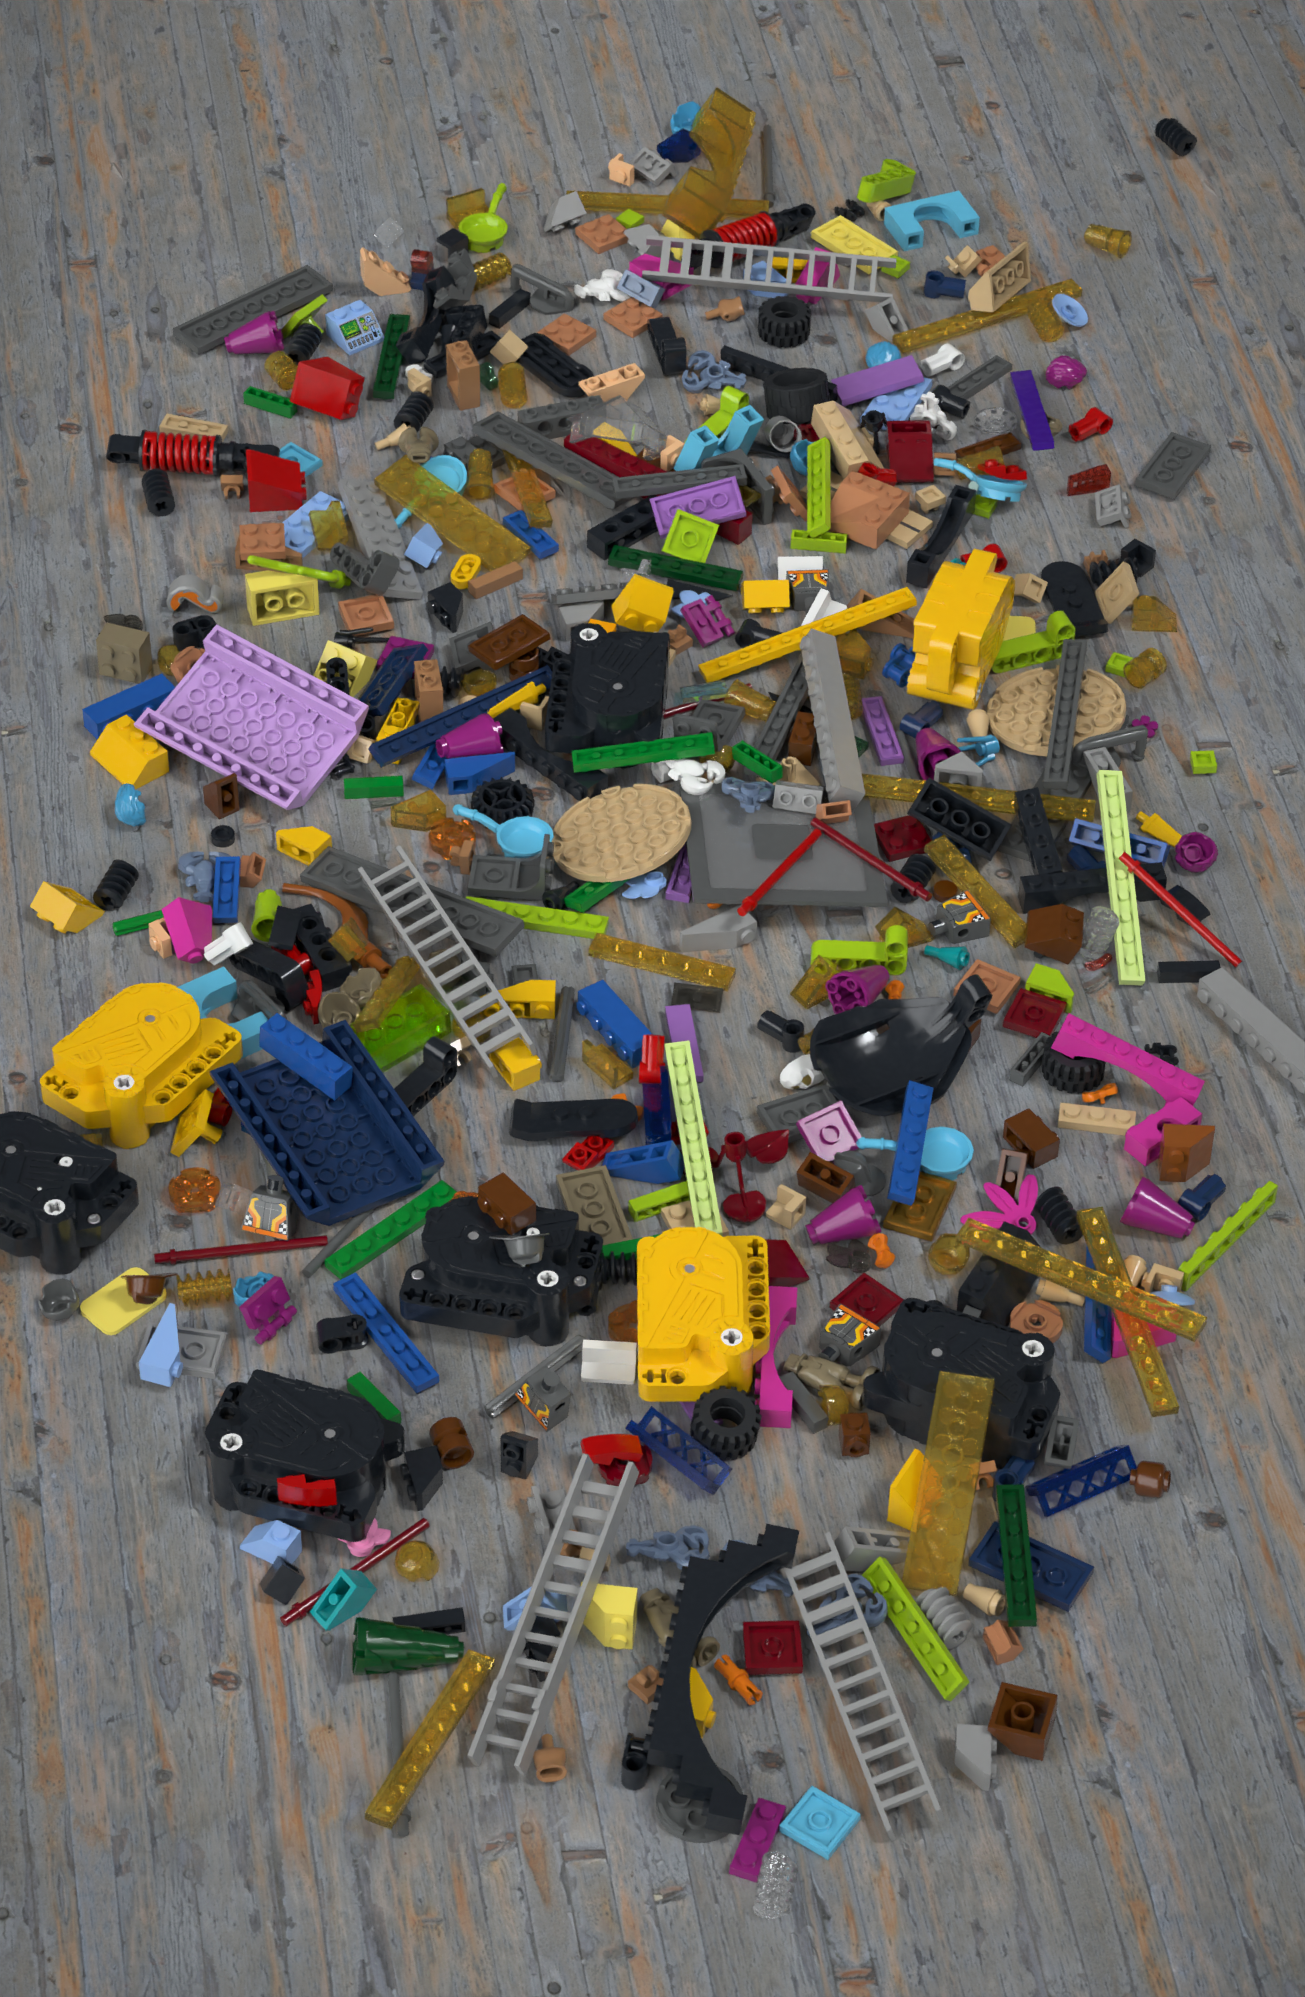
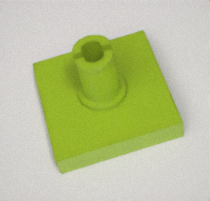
[281,294,328,339]
[661,509,719,563]

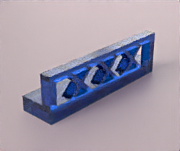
[642,1066,671,1145]
[625,1406,733,1495]
[1025,1445,1137,1517]

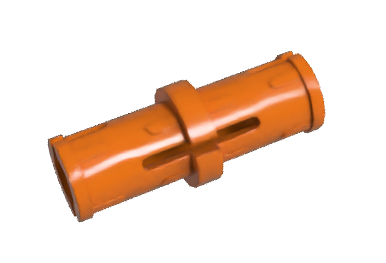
[714,1655,763,1705]

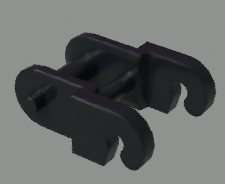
[834,199,865,222]
[330,753,355,779]
[1144,1043,1179,1066]

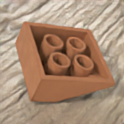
[828,471,910,549]

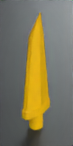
[487,682,546,718]
[1136,811,1182,848]

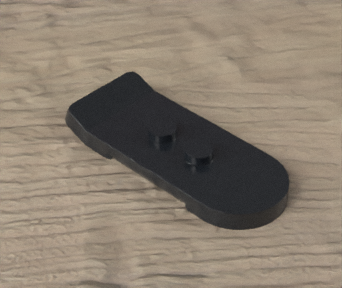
[516,333,594,397]
[1041,561,1108,636]
[509,1099,638,1141]

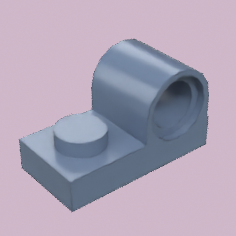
[617,269,665,308]

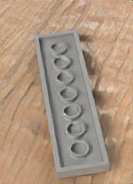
[338,479,423,600]

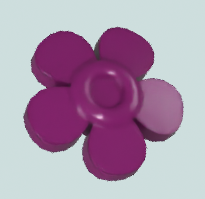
[1131,715,1158,738]

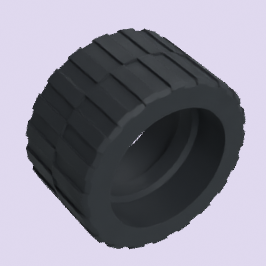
[763,368,830,424]

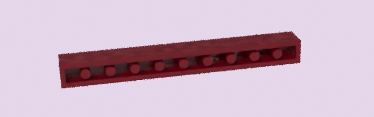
[564,428,753,545]

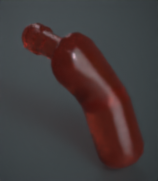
[1085,953,1113,971]

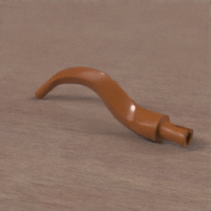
[282,883,392,979]

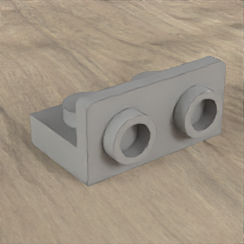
[628,147,677,186]
[1095,484,1132,528]
[773,780,824,814]
[527,1485,576,1545]

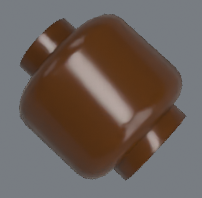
[1130,1460,1171,1498]

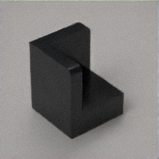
[437,228,468,258]
[1120,539,1156,577]
[260,1556,305,1605]

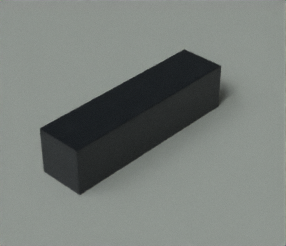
[489,288,531,329]
[1157,960,1221,983]
[393,1607,466,1635]

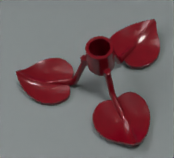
[679,1129,789,1222]

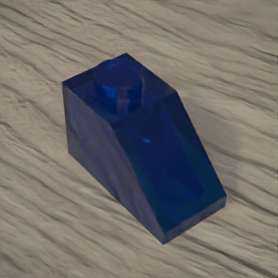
[657,128,701,163]

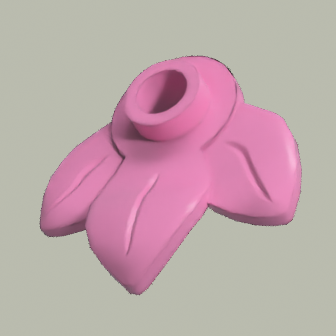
[339,1518,391,1557]

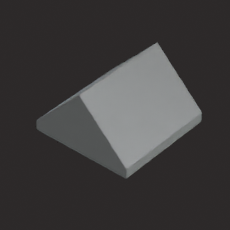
[934,752,983,806]

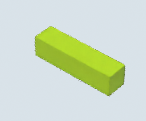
[790,529,847,554]
[628,1181,690,1222]

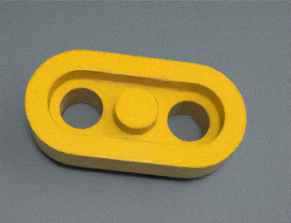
[450,554,481,589]

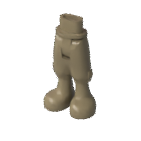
[398,427,439,463]
[783,1353,880,1410]
[640,1588,720,1668]

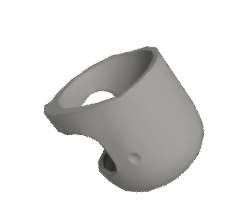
[764,416,802,452]

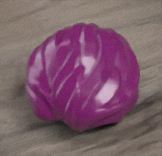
[1046,355,1087,389]
[1175,832,1218,873]

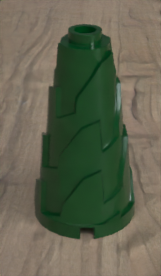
[352,1617,464,1675]

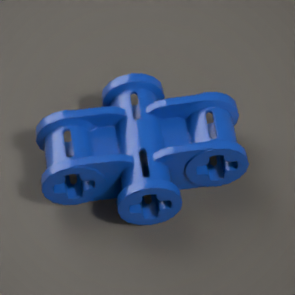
[882,643,916,688]

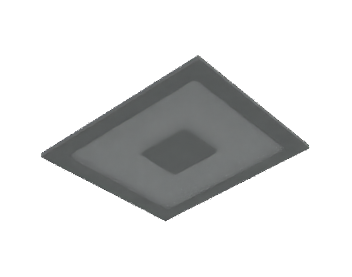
[679,783,888,908]

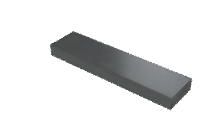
[947,355,1012,400]

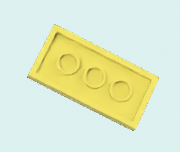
[811,215,898,274]

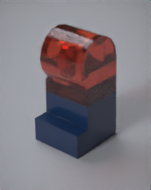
[410,249,434,291]

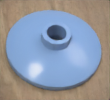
[1052,294,1088,327]
[1142,1285,1195,1305]

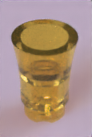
[1084,224,1132,258]
[956,445,1004,480]
[464,449,495,500]
[724,679,776,722]

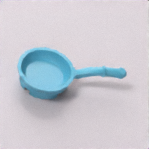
[394,455,467,529]
[933,458,1027,502]
[452,804,554,858]
[856,1127,974,1181]

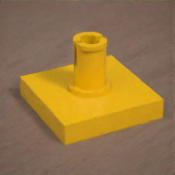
[170,1089,223,1157]

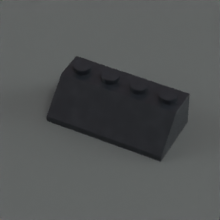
[907,778,1012,861]
[956,1221,1050,1326]

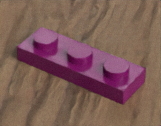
[729,1798,786,1883]

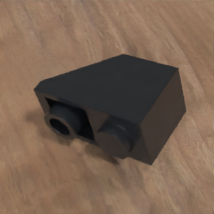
[427,582,463,633]
[500,1431,538,1480]
[400,1445,443,1511]
[523,1616,561,1682]

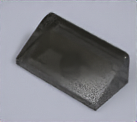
[671,982,724,1013]

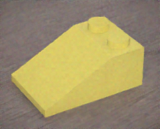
[245,570,319,626]

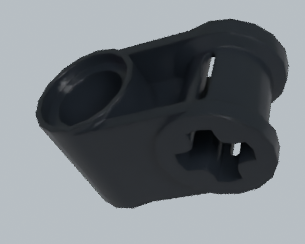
[316,1314,369,1354]
[621,1733,651,1790]

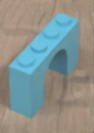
[884,191,980,251]
[674,405,764,471]
[177,967,268,1059]

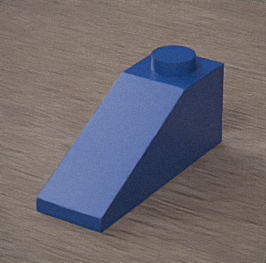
[602,1140,684,1184]

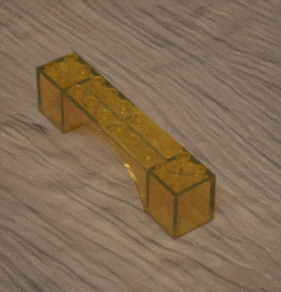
[662,87,756,239]

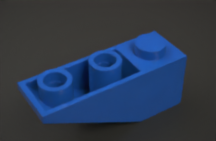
[444,752,515,795]

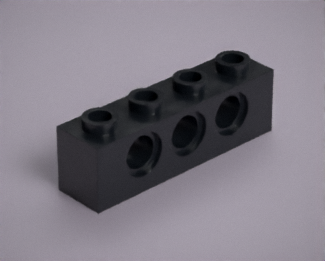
[587,495,658,561]
[1014,787,1063,875]
[294,904,352,992]

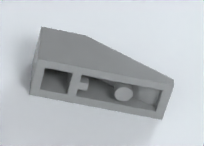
[1083,747,1133,813]
[679,904,757,952]
[829,1526,922,1572]

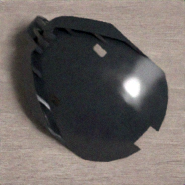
[810,974,993,1117]

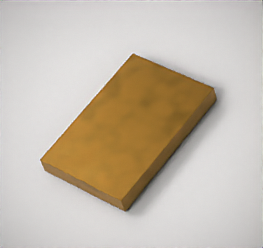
[883,1171,957,1242]

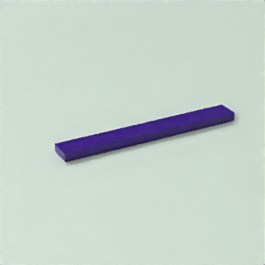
[1010,370,1054,451]

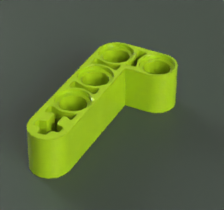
[857,159,916,203]
[684,386,749,443]
[991,611,1075,673]
[811,925,908,975]

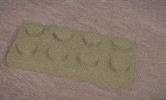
[556,1165,633,1245]

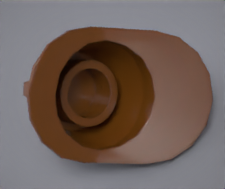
[121,1273,178,1304]

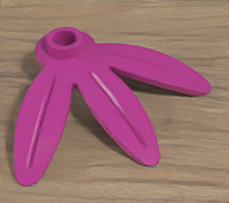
[960,1174,1038,1235]

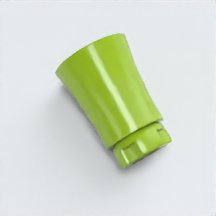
[251,889,282,942]

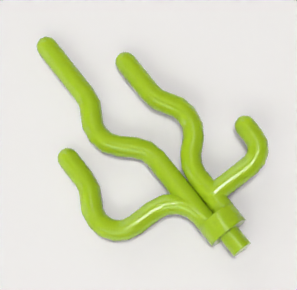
[247,555,351,589]

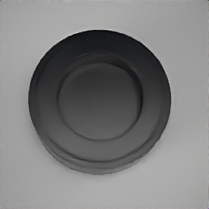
[211,825,235,848]

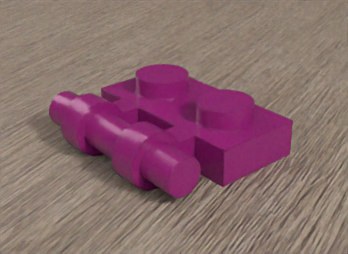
[680,595,735,648]
[240,1276,297,1345]

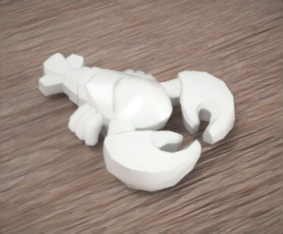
[574,269,632,302]
[910,392,957,440]
[657,758,725,795]

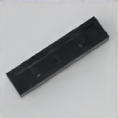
[424,330,501,379]

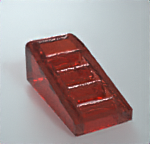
[1067,464,1111,496]

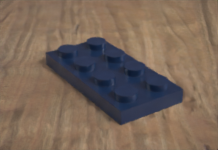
[357,644,428,717]
[968,1521,1094,1612]

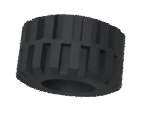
[758,296,811,348]
[1042,1031,1106,1094]
[690,1386,761,1461]

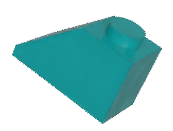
[310,1568,377,1631]

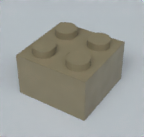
[96,623,153,684]

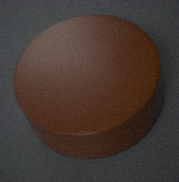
[933,880,958,903]

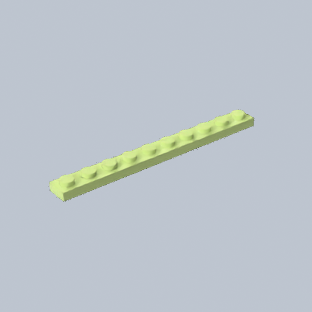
[1097,770,1145,986]
[664,1040,723,1236]

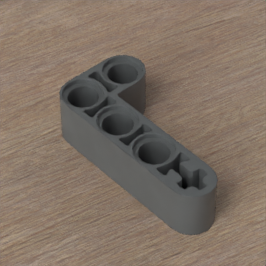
[330,542,400,596]

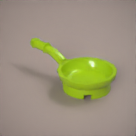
[459,183,508,253]

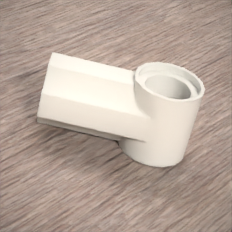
[920,343,965,377]
[204,922,253,966]

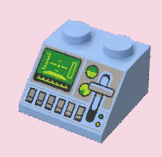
[325,300,384,355]

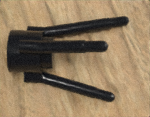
[860,410,887,454]
[334,627,390,649]

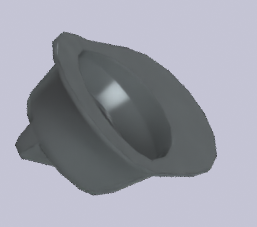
[832,1150,886,1196]
[489,1233,550,1265]

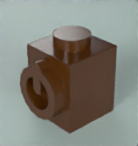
[839,1413,871,1457]

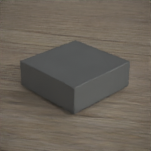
[511,964,538,985]

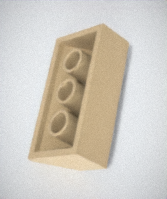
[968,242,1031,312]
[811,400,884,480]

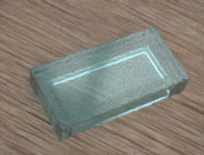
[680,680,729,704]

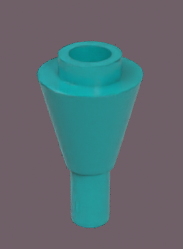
[924,945,970,970]

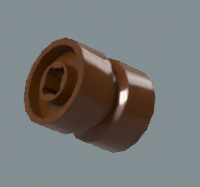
[509,647,539,681]
[429,1417,474,1469]

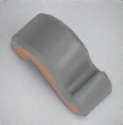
[166,574,224,614]

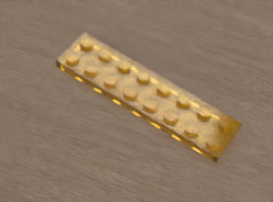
[374,454,531,571]
[902,1371,995,1597]

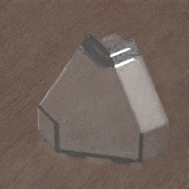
[567,395,667,461]

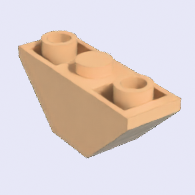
[360,247,411,296]
[579,363,645,407]

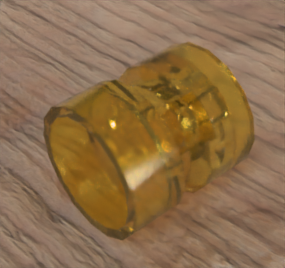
[264,351,298,390]
[1123,648,1167,689]

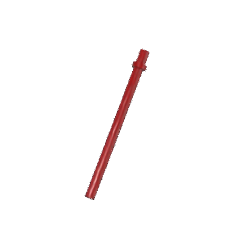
[737,829,822,916]
[1119,852,1242,968]

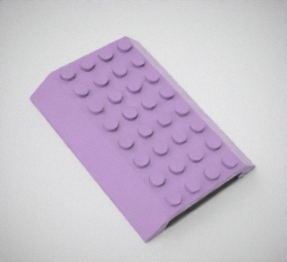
[134,624,369,810]

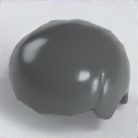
[38,1278,80,1321]

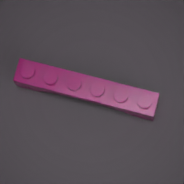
[1051,1013,1205,1106]
[755,1286,797,1428]

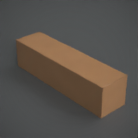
[468,561,523,599]

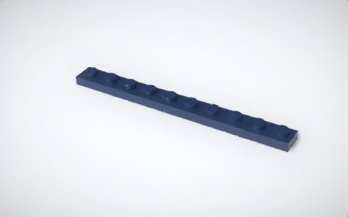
[368,665,552,768]

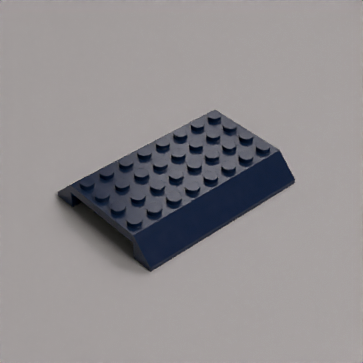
[210,1020,445,1226]

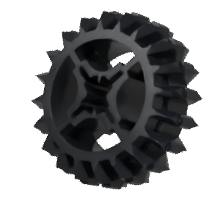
[471,777,535,829]

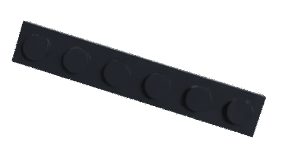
[720,345,838,402]

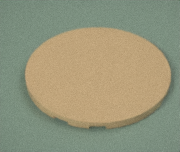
[987,665,1126,756]
[552,784,692,882]

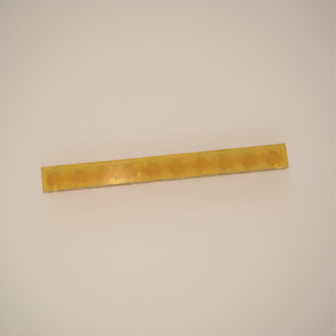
[566,190,769,218]
[892,278,1082,353]
[862,773,1096,823]
[1077,1207,1179,1418]
[956,1218,1207,1342]

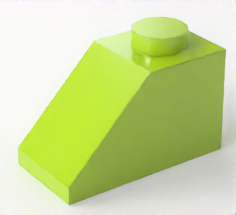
[1025,963,1074,1014]

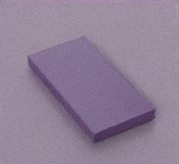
[831,355,924,406]
[650,476,747,539]

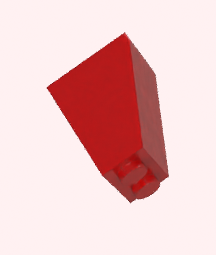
[290,356,365,420]
[246,449,307,512]

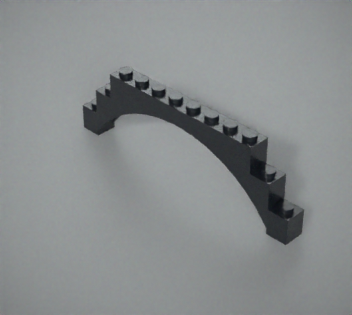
[643,1524,800,1835]

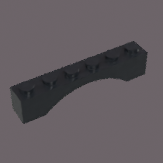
[396,265,456,365]
[906,485,977,588]
[493,707,608,801]
[1018,862,1167,914]

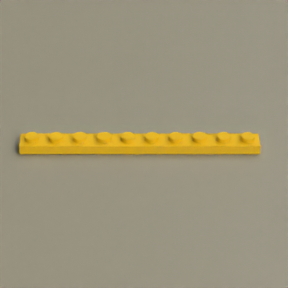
[698,587,917,684]

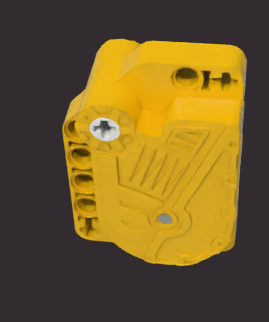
[907,548,1015,710]
[40,982,243,1149]
[637,1227,770,1402]

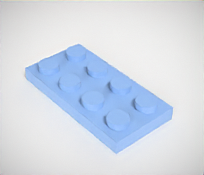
[860,377,932,430]
[282,491,350,559]

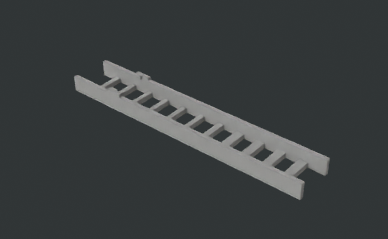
[642,235,896,302]
[358,845,537,1078]
[467,1454,639,1776]
[784,1532,945,1841]

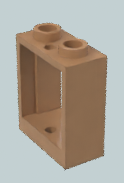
[446,340,480,411]
[414,659,443,723]

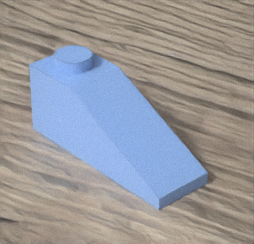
[139,1303,183,1387]

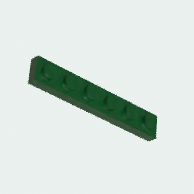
[373,314,410,399]
[608,545,743,592]
[996,1485,1037,1627]

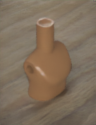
[705,296,745,321]
[533,1734,567,1782]

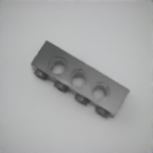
[517,395,606,439]

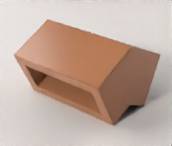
[816,800,852,824]
[240,852,266,888]
[983,1619,1024,1665]

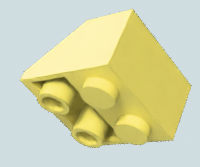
[314,640,377,697]

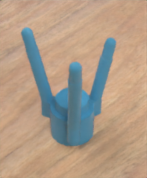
[957,735,1000,767]

